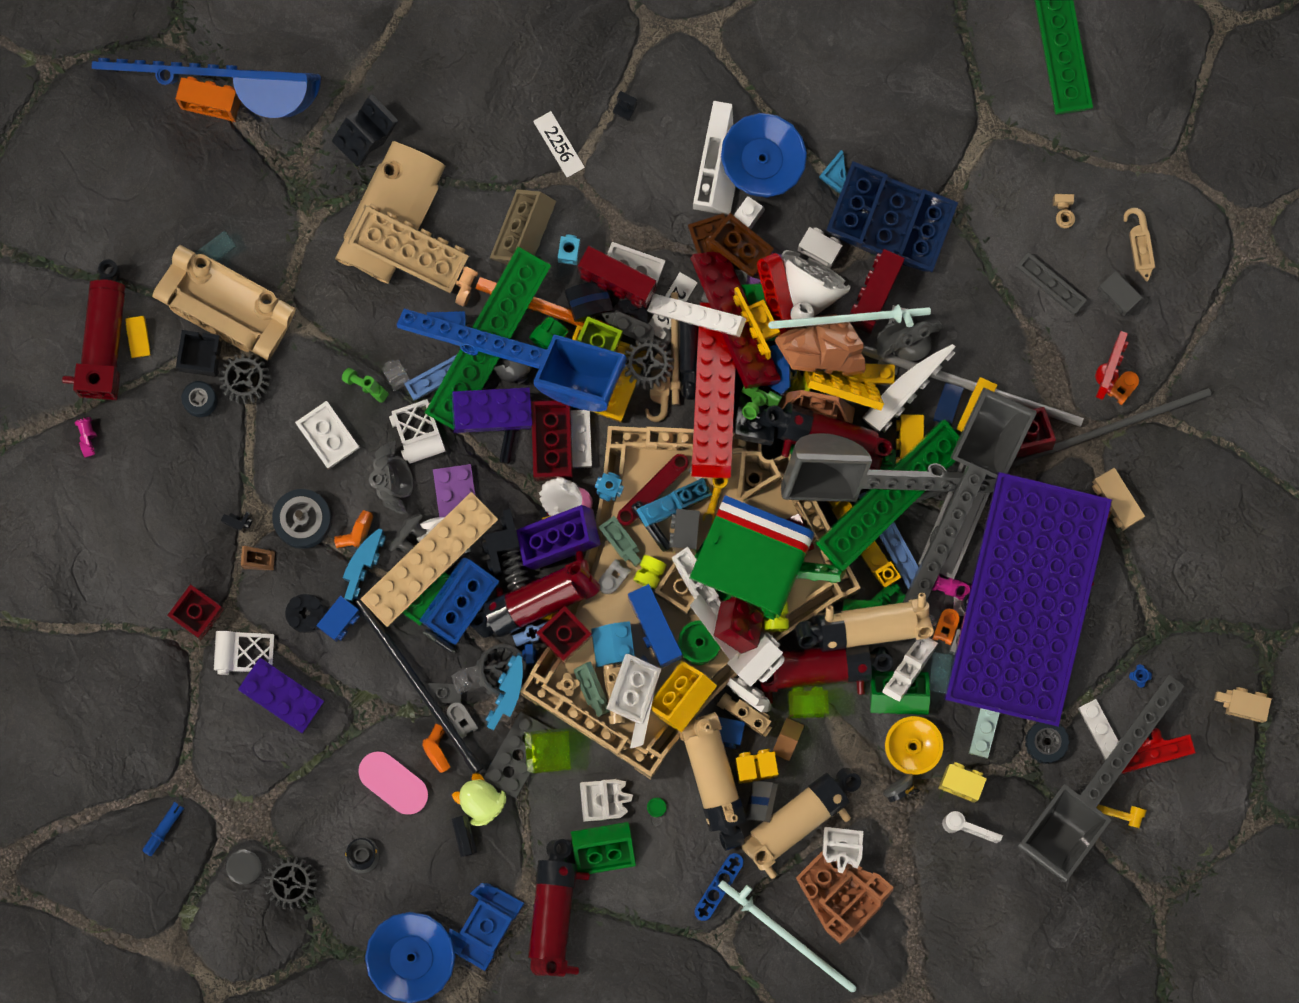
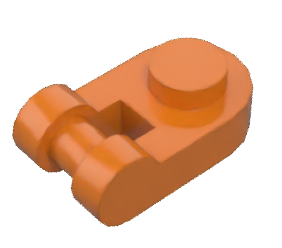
[1107,371,1139,406]
[932,609,959,645]

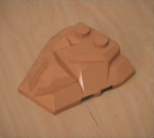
[775,314,866,376]
[796,851,894,944]

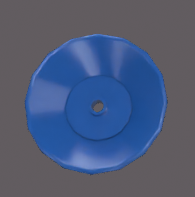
[721,113,807,198]
[365,912,455,1003]

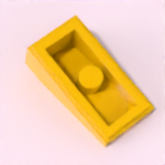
[125,316,151,358]

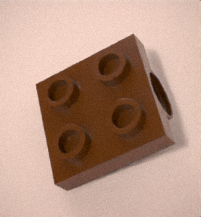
[688,213,725,254]

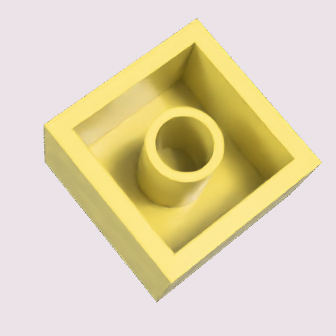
[938,762,987,803]

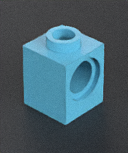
[558,235,580,265]

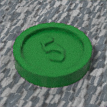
[647,798,666,817]

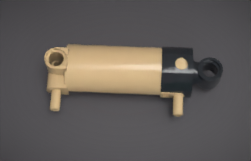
[795,593,934,652]
[679,712,747,851]
[741,768,861,879]

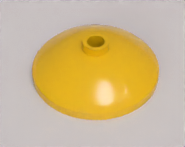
[885,716,943,775]

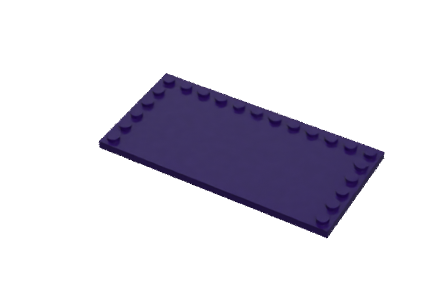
[944,472,1112,727]

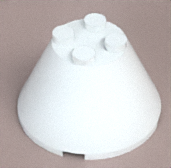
[781,250,850,316]

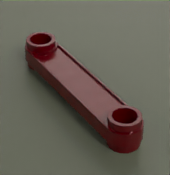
[617,454,689,526]

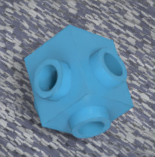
[595,472,624,502]

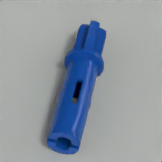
[142,802,184,856]

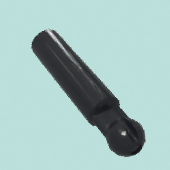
[678,321,698,400]

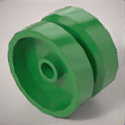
[678,620,720,666]

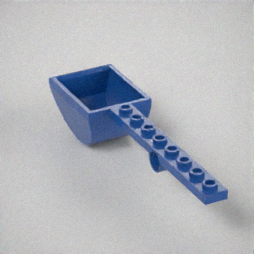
[92,58,321,118]
[397,309,627,412]

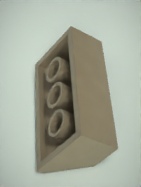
[490,189,556,265]

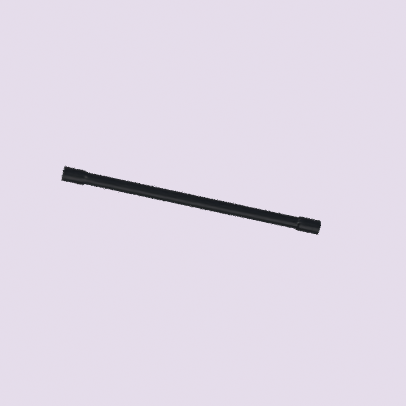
[353,596,483,774]

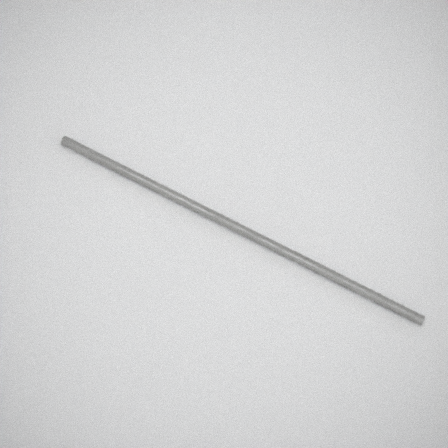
[701,292,1084,427]

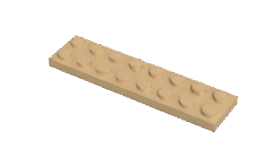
[360,492,499,627]

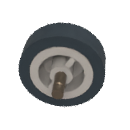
[272,489,332,549]

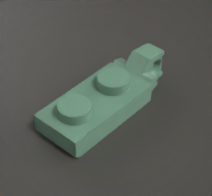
[599,516,641,567]
[574,661,610,717]

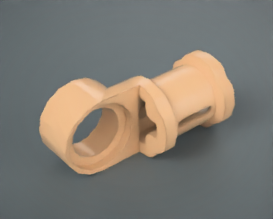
[455,267,478,307]

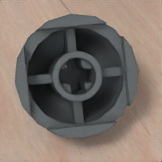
[494,359,532,384]

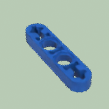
[694,853,743,921]

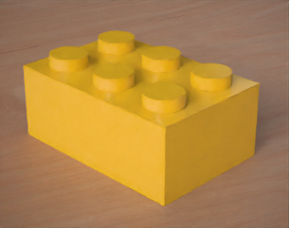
[650,661,717,732]

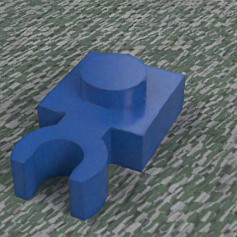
[522,644,538,666]

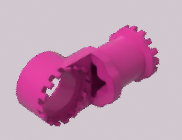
[75,417,97,458]
[932,575,970,600]

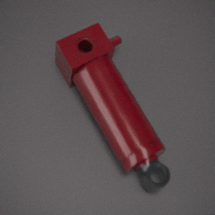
[62,259,126,400]

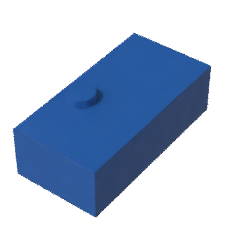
[628,584,682,669]

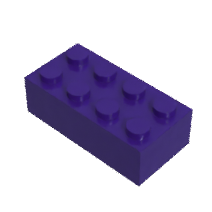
[451,388,532,433]
[516,505,601,570]
[238,658,324,734]

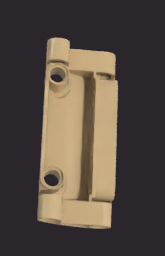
[335,141,446,284]
[152,245,296,361]

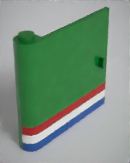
[689,495,815,620]

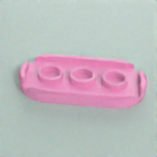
[359,752,428,815]

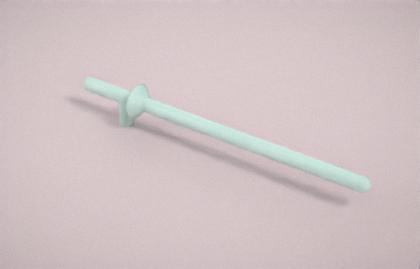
[768,304,931,329]
[718,880,856,992]

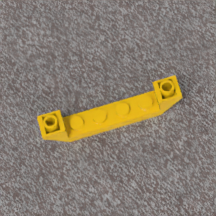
[827,501,901,588]

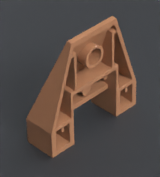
[778,390,855,423]

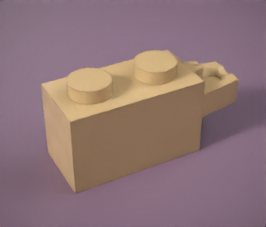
[1214,687,1272,723]

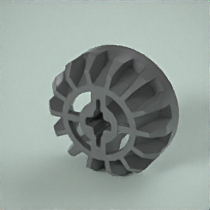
[475,644,529,698]

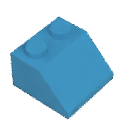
[591,621,635,668]

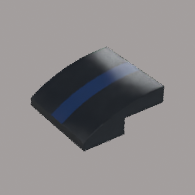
[565,281,614,322]

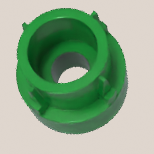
[529,317,569,350]

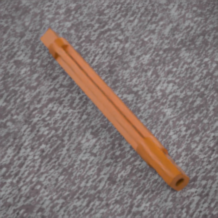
[476,277,609,327]

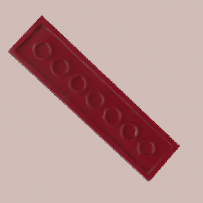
[690,251,781,389]

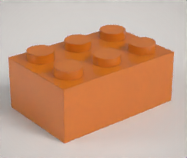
[175,77,241,122]

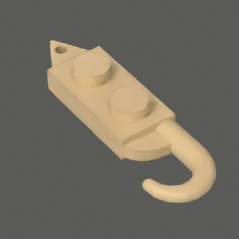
[1124,208,1155,282]
[645,351,671,422]

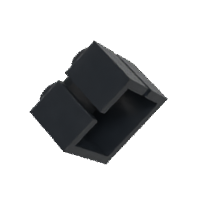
[176,330,223,377]

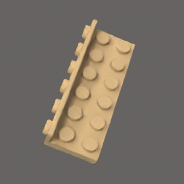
[348,204,469,293]

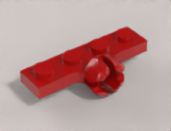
[1095,331,1128,400]
[1121,728,1196,774]

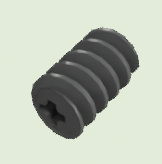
[500,549,530,591]

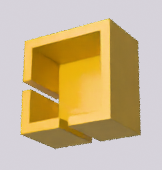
[735,749,778,784]

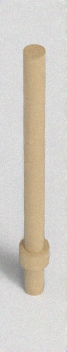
[670,292,681,406]

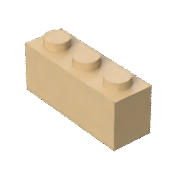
[1092,467,1145,531]

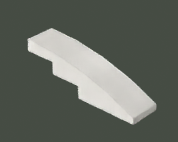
[672,547,721,617]
[883,638,938,702]

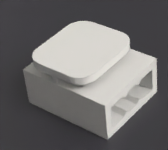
[727,632,785,687]

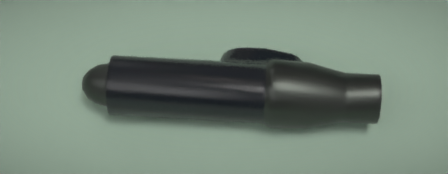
[423,629,457,653]

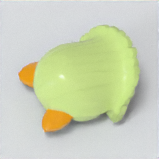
[452,773,507,826]

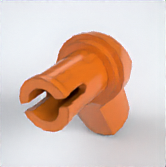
[334,510,373,548]
[422,724,450,773]

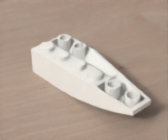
[693,101,736,216]
[862,344,956,434]

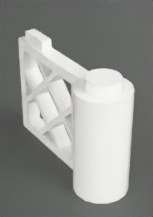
[389,399,445,464]
[214,631,274,675]
[942,811,1003,843]

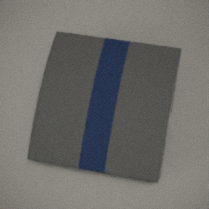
[745,781,778,823]

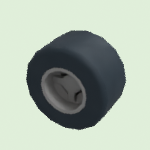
[181,381,218,417]

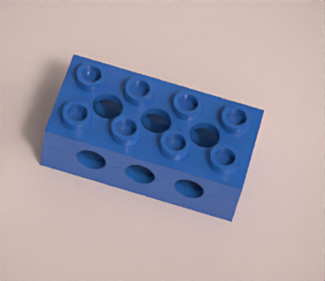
[419,557,499,645]

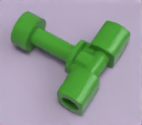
[342,368,389,402]
[742,386,782,420]

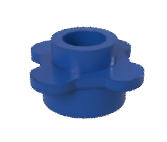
[1129,664,1152,688]

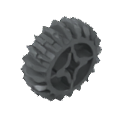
[624,338,674,389]
[219,353,271,404]
[264,856,317,910]

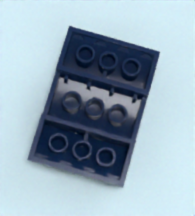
[826,161,958,272]

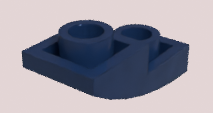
[933,383,964,426]

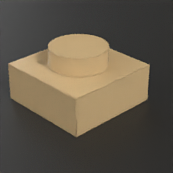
[1053,194,1074,209]

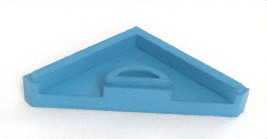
[819,150,846,194]

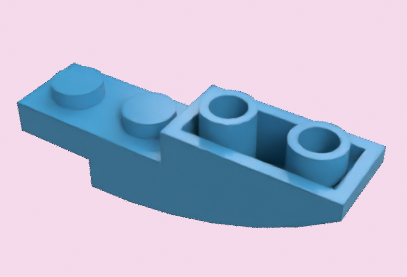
[636,478,712,527]
[343,529,386,603]
[485,653,523,730]

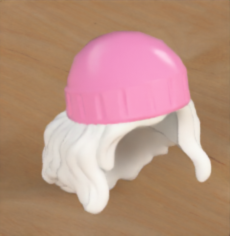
[539,477,593,516]

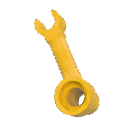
[703,478,728,523]
[1096,804,1147,828]

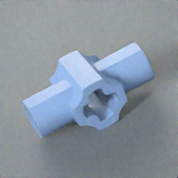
[512,621,548,647]

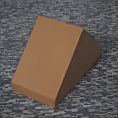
[241,546,275,571]
[772,718,804,761]

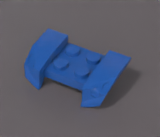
[448,883,524,971]

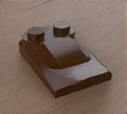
[707,213,774,280]

